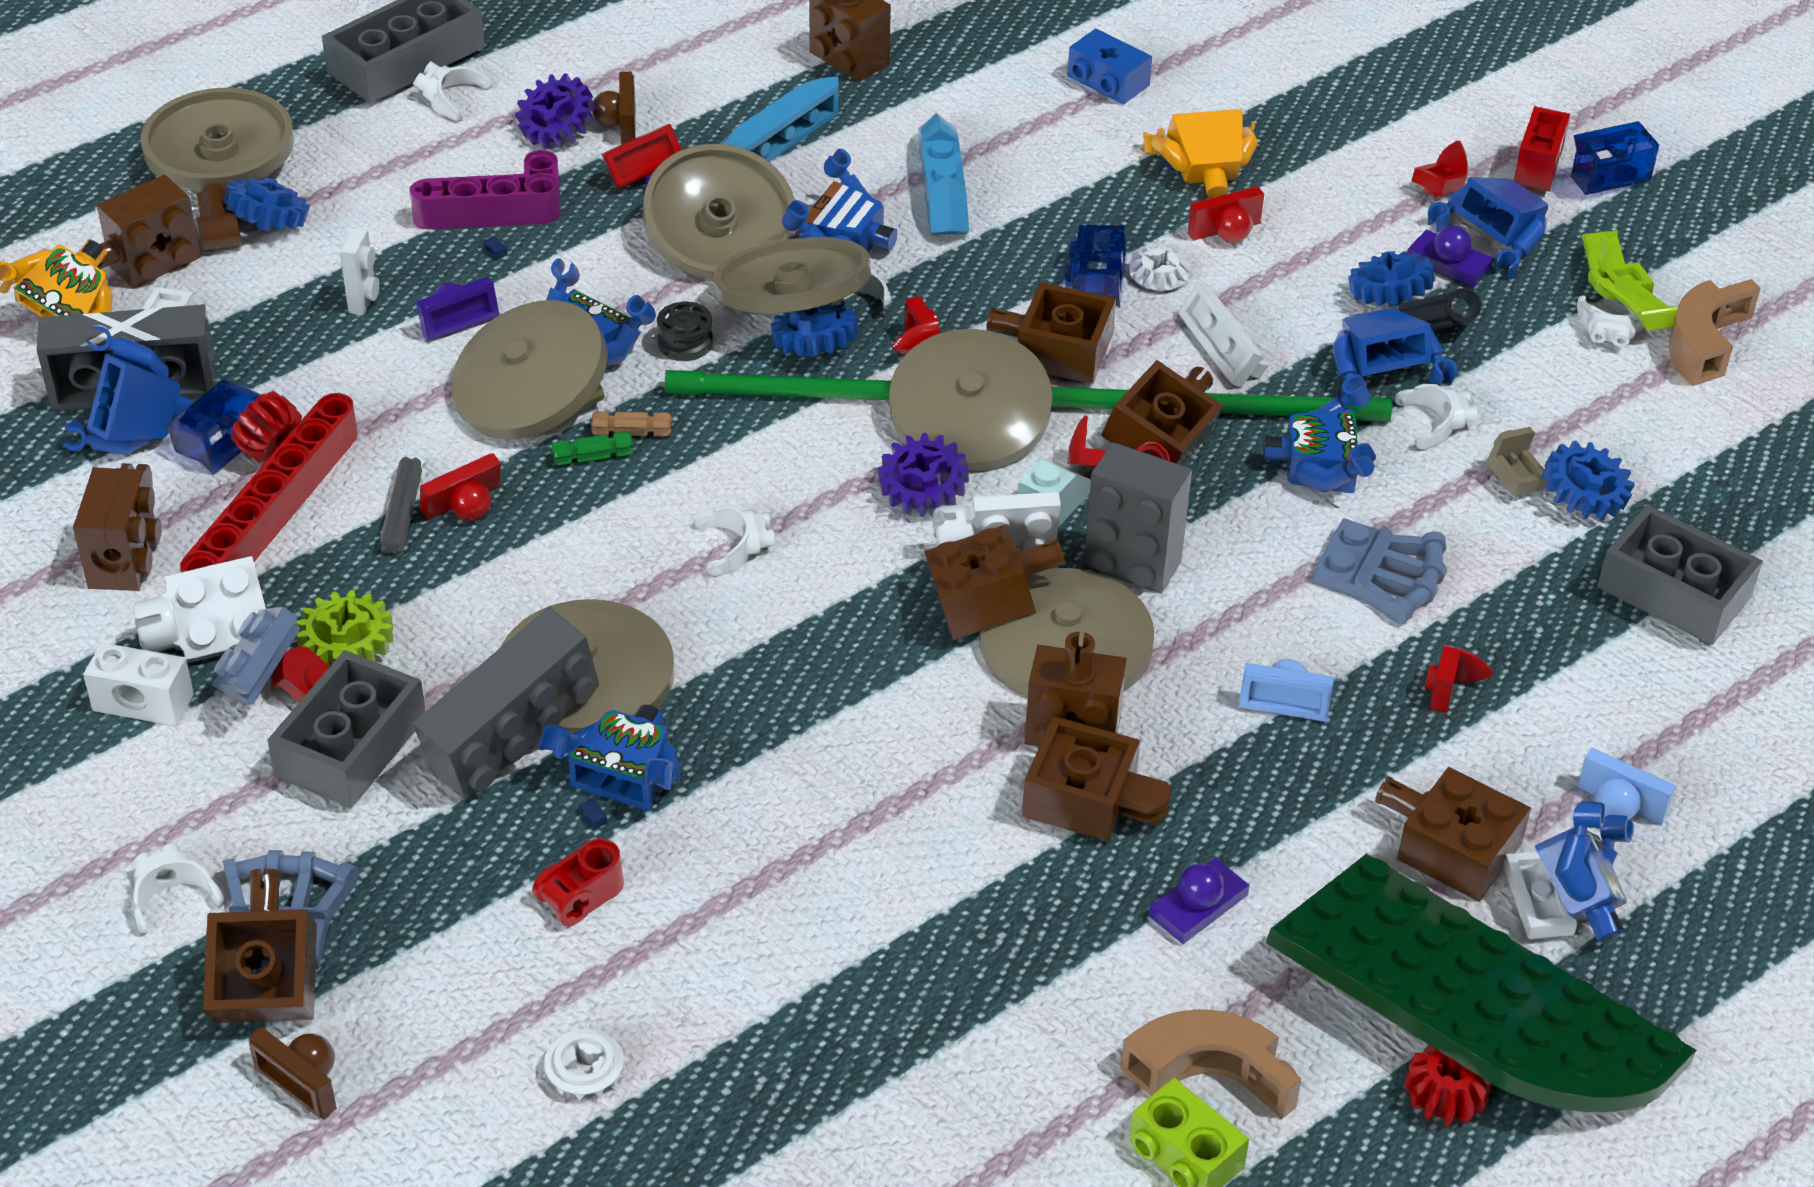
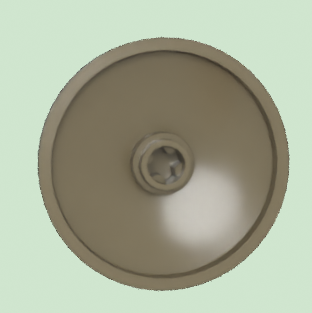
[140,88,294,190]
[643,144,795,280]
[713,237,871,313]
[451,300,608,439]
[889,329,1052,472]
[979,568,1154,697]
[501,599,674,734]

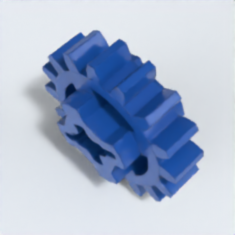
[223,177,310,231]
[1348,251,1435,307]
[771,303,858,357]
[1541,441,1635,520]

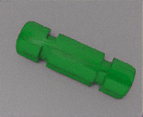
[551,431,633,466]

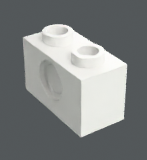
[83,642,194,726]

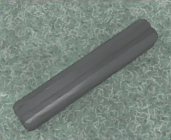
[380,457,422,555]

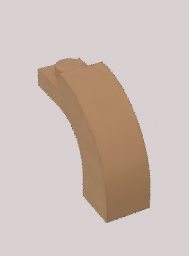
[1669,279,1761,386]
[1120,1009,1302,1119]

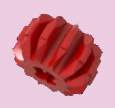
[231,391,302,463]
[1405,1044,1492,1127]

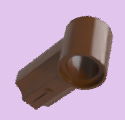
[197,183,242,251]

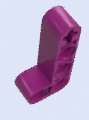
[409,150,561,230]

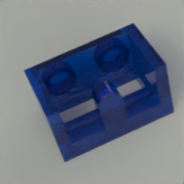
[1570,121,1659,195]
[1065,225,1127,308]
[166,379,260,475]

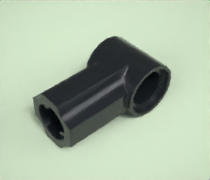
[1399,288,1482,332]

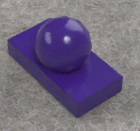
[1407,225,1494,288]
[416,277,500,341]
[1149,857,1250,944]

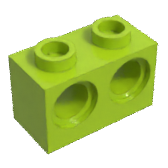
[1129,1077,1249,1187]

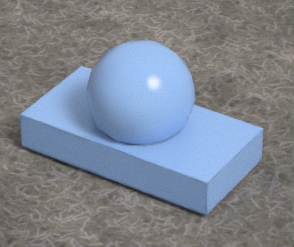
[1238,659,1334,722]
[1577,748,1676,826]

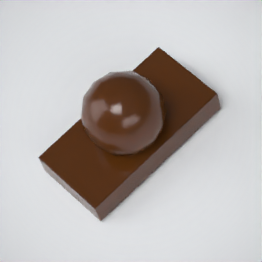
[592,71,636,145]
[248,1026,337,1120]

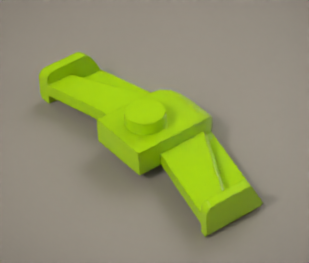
[1581,230,1678,330]

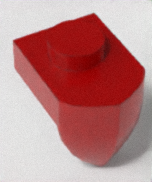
[1411,140,1468,197]
[892,296,940,355]
[1067,416,1107,473]
[1425,645,1493,713]
[270,646,330,702]

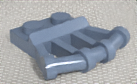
[1312,518,1447,624]
[222,850,359,970]

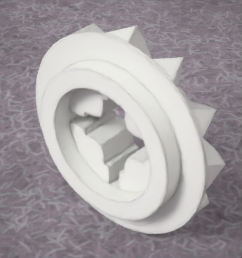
[1129,244,1191,291]
[544,1029,624,1101]

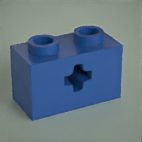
[1067,28,1152,105]

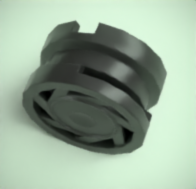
[657,301,713,361]

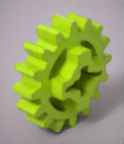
[296,590,394,665]

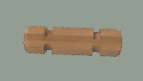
[591,411,672,437]

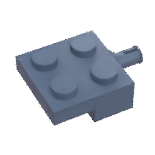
[212,607,301,704]

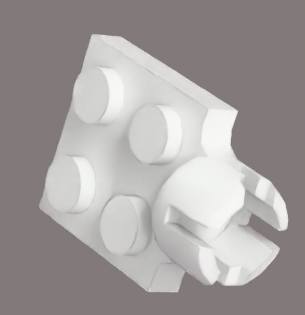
[933,492,1061,551]
[133,556,266,663]

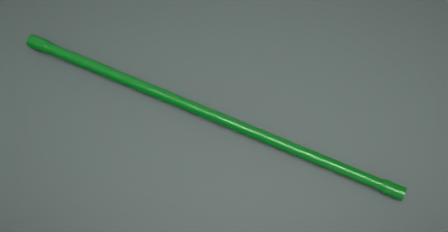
[665,370,1392,422]

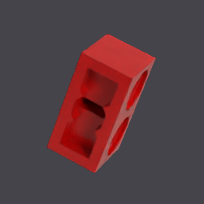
[1513,106,1571,192]

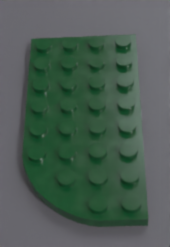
[1266,853,1697,1113]

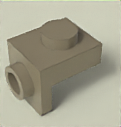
[1486,427,1548,496]

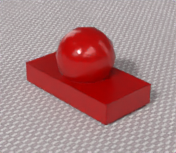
[601,123,682,189]
[1187,186,1264,242]
[420,453,501,522]

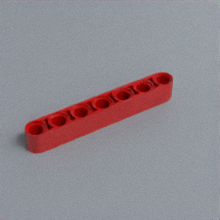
[180,393,358,573]

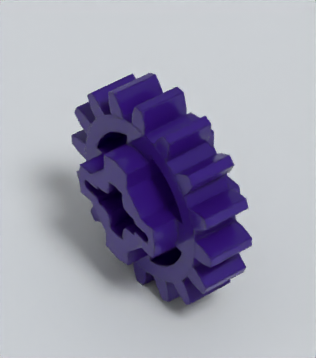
[515,73,596,149]
[878,433,969,517]

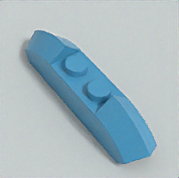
[720,77,839,162]
[918,113,969,235]

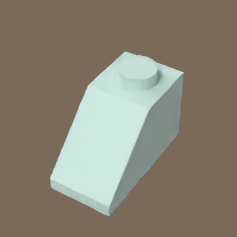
[1018,459,1091,528]

